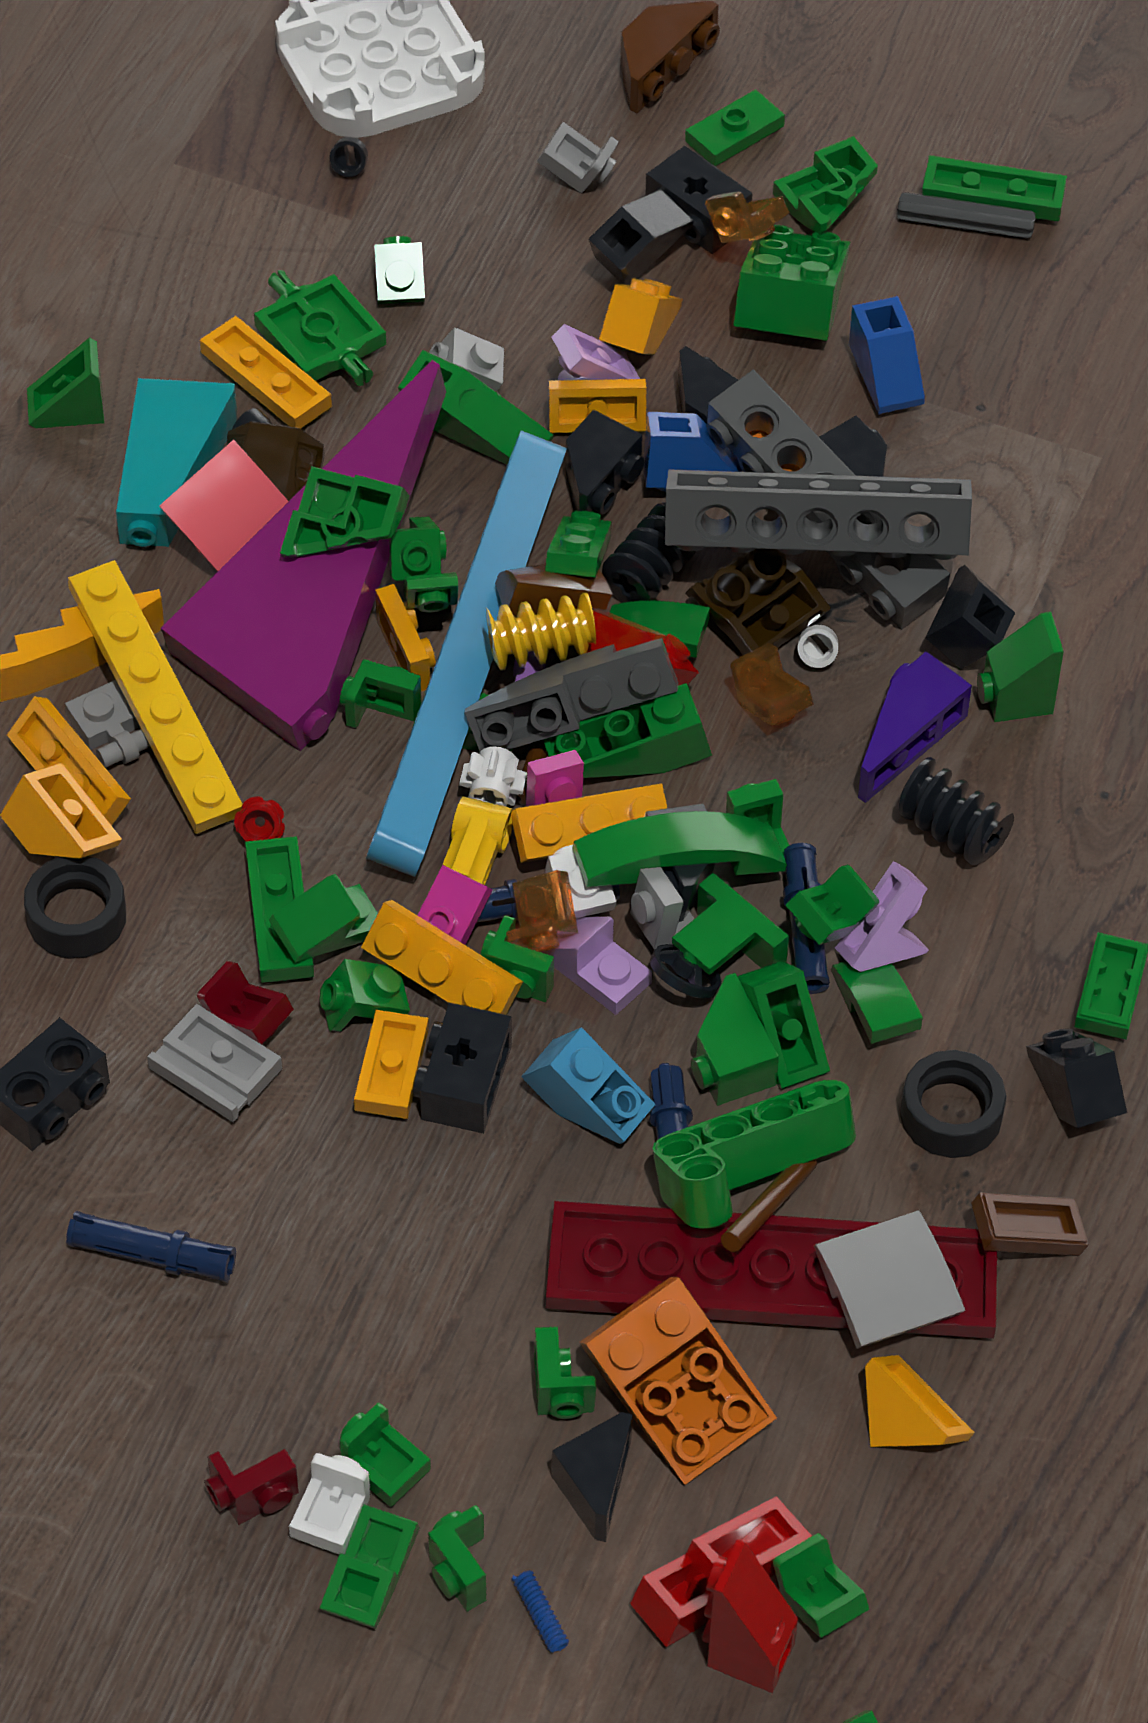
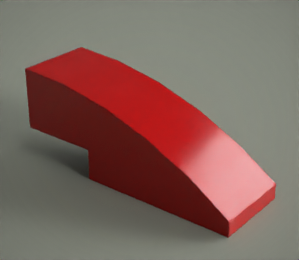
[630,1496,812,1647]

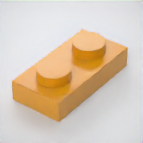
[549,379,646,433]
[375,584,436,692]
[354,1010,429,1119]

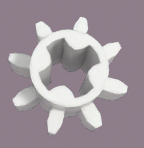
[459,747,527,807]

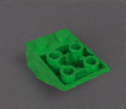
[734,225,850,341]

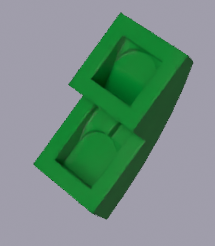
[609,601,710,658]
[831,961,923,1044]
[320,1504,420,1629]

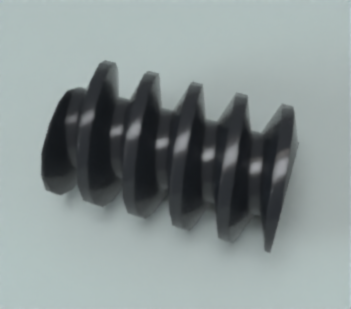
[602,502,696,603]
[899,757,1014,865]

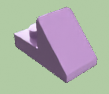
[552,324,640,380]
[835,861,929,972]
[538,916,652,1015]

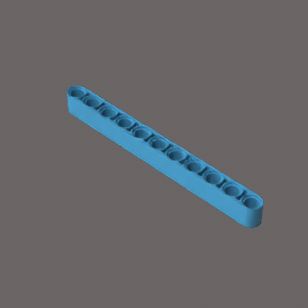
[366,430,567,877]

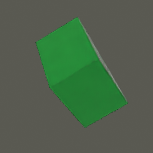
[27,337,105,429]

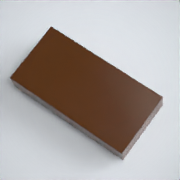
[971,1193,1089,1256]

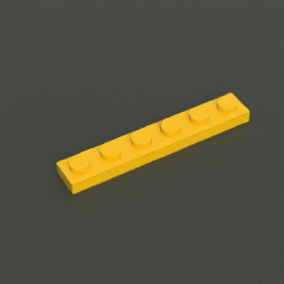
[68,560,242,834]

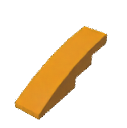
[0,589,164,702]

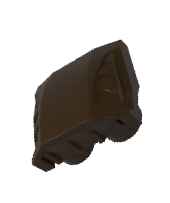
[227,421,325,501]
[685,548,831,664]

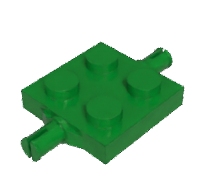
[254,270,387,386]

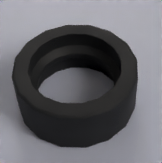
[24,856,126,958]
[900,1050,1007,1158]

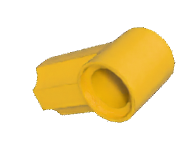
[442,796,514,885]

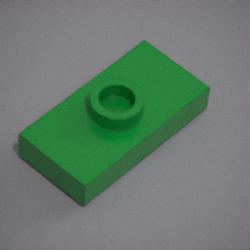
[685,89,785,166]
[1074,932,1148,1040]

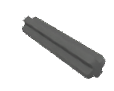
[897,192,1035,239]

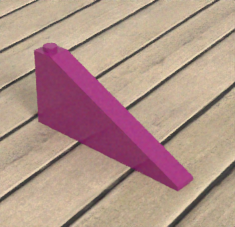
[160,360,446,751]

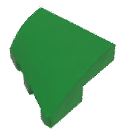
[773,136,878,233]
[280,466,410,558]

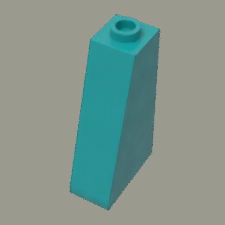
[116,378,238,547]

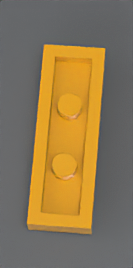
[200,316,332,429]
[7,696,131,826]
[510,783,667,863]
[361,900,523,1015]

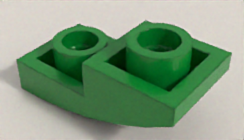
[403,572,458,612]

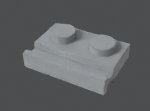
[147,1004,282,1122]

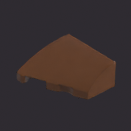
[495,563,612,616]

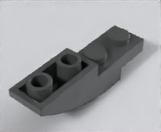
[465,638,678,751]

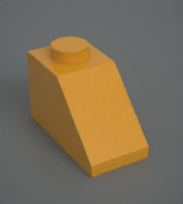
[0,763,122,858]

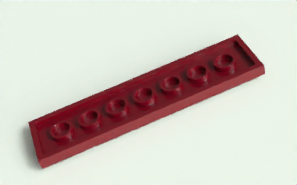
[546,1201,997,1339]

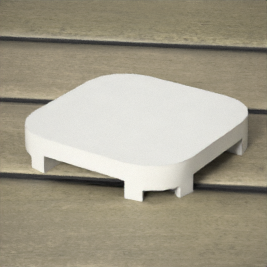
[275,0,485,138]

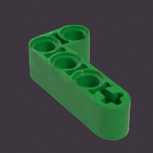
[653,1080,856,1228]

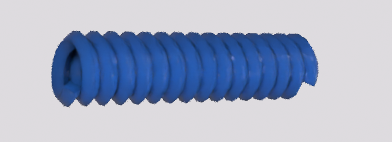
[512,1571,569,1653]

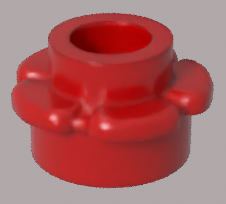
[234,796,285,842]

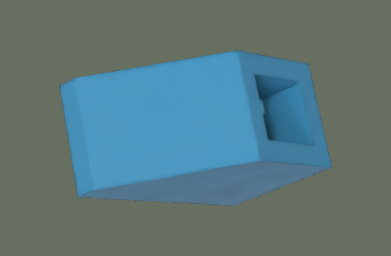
[521,1027,655,1144]

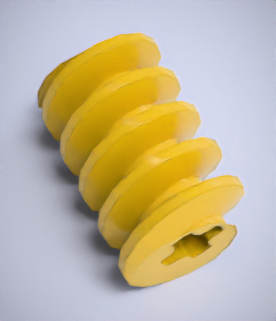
[486,593,596,671]

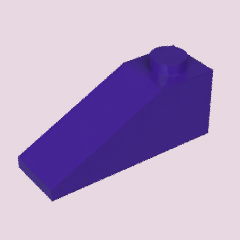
[858,651,972,803]

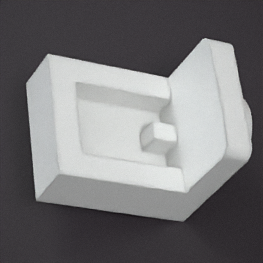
[544,845,616,921]
[289,1453,370,1554]

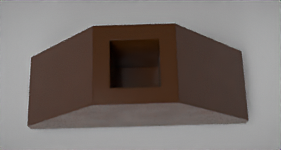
[620,1,720,114]

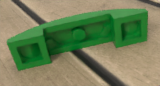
[572,811,787,887]

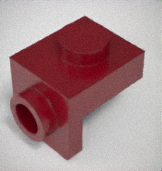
[197,961,294,1045]
[204,1449,299,1525]

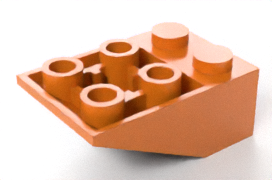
[579,1277,777,1485]

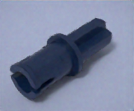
[650,1063,693,1140]

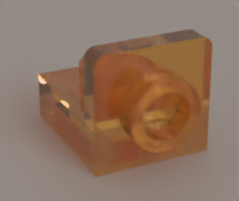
[506,870,578,952]

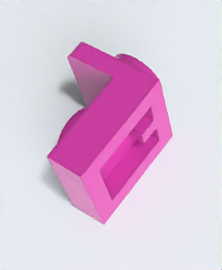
[526,750,584,807]

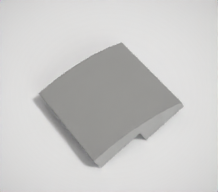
[814,1210,965,1349]

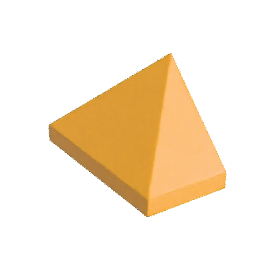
[865,1355,975,1447]

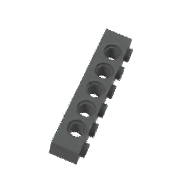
[707,369,950,630]
[665,469,972,560]

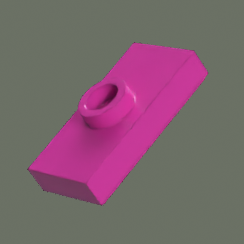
[417,865,493,945]

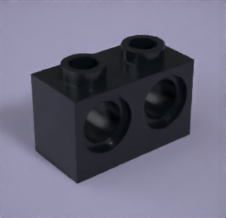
[0,1018,110,1151]

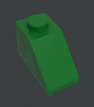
[977,612,1064,722]
[737,961,830,1089]
[691,973,779,1106]

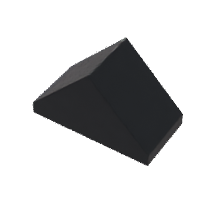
[552,1412,633,1542]

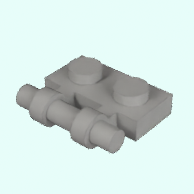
[64,680,150,768]

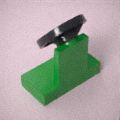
[650,873,789,998]

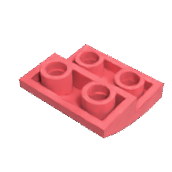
[160,439,289,572]

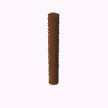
[721,1159,817,1252]

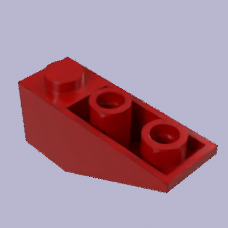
[702,1539,798,1694]

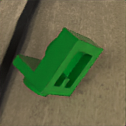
[534,1327,596,1419]

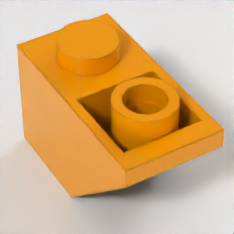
[599,278,683,354]

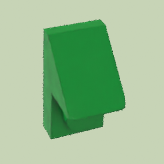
[269,874,378,962]

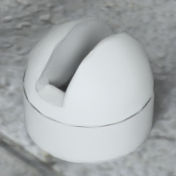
[798,625,838,668]

